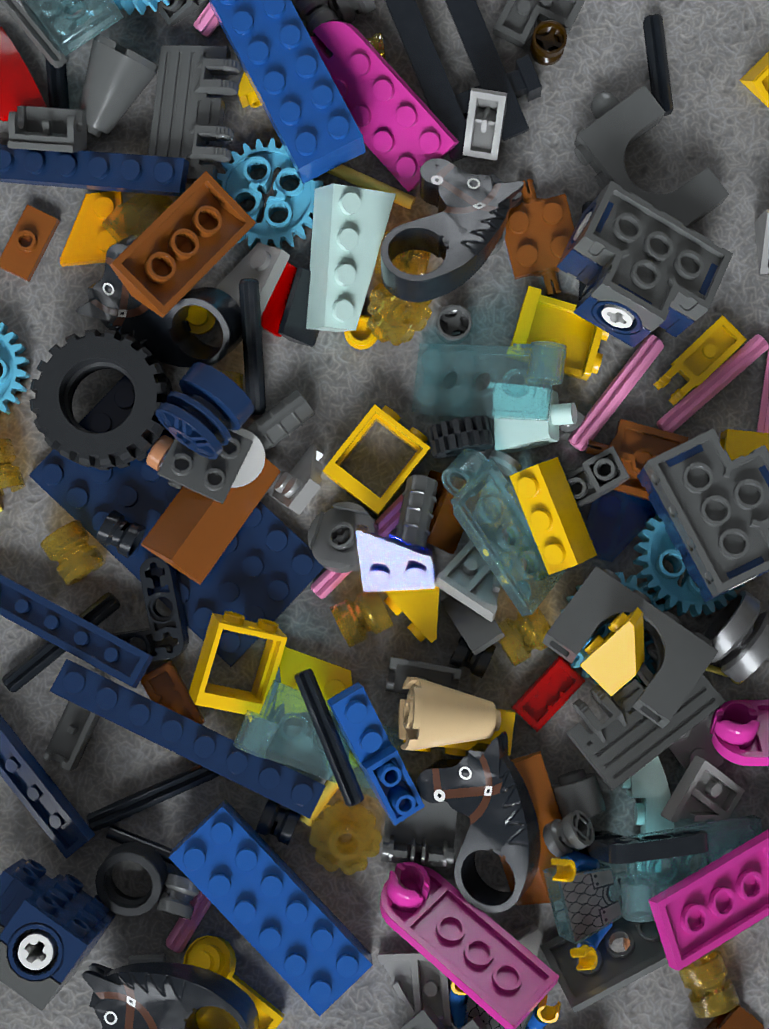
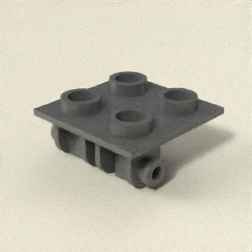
[157,430,253,504]
[381,796,458,869]

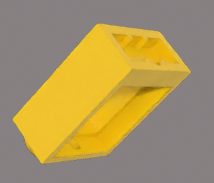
[323,404,430,516]
[189,611,287,718]

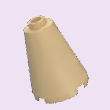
[398,677,501,751]

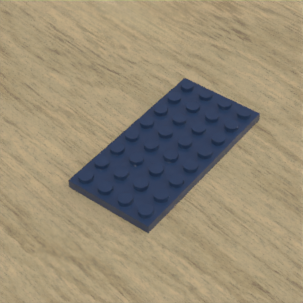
[29,375,324,667]

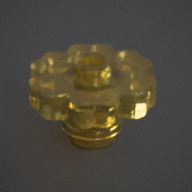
[367,283,432,346]
[309,800,382,875]

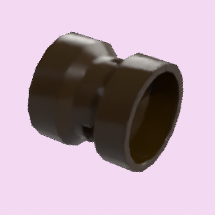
[530,20,567,66]

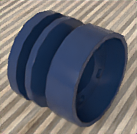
[155,362,255,459]

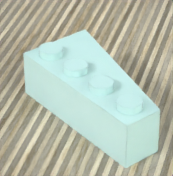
[306,183,396,332]

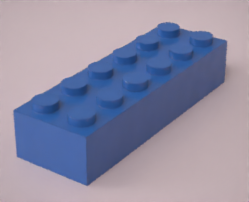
[209,0,366,184]
[169,799,373,1017]

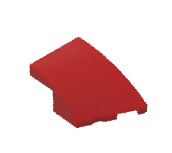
[0,26,47,121]

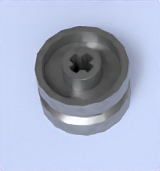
[703,590,769,683]

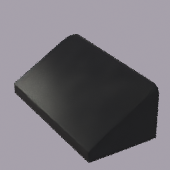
[278,267,319,347]

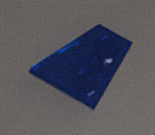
[585,490,657,563]
[355,524,436,592]

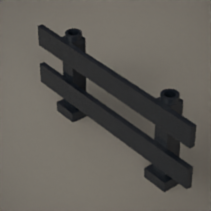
[385,0,542,163]

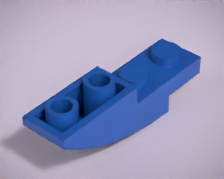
[327,682,425,826]

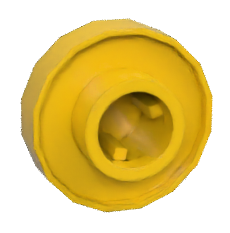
[183,935,236,980]

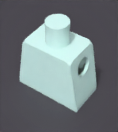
[493,383,577,453]

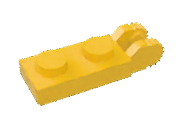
[653,315,747,406]

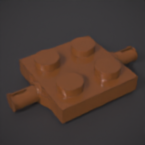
[504,179,575,296]
[585,419,689,501]

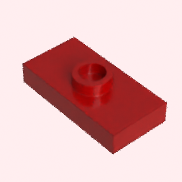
[511,656,586,732]

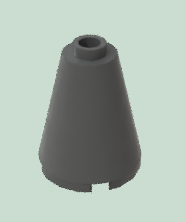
[79,33,159,137]

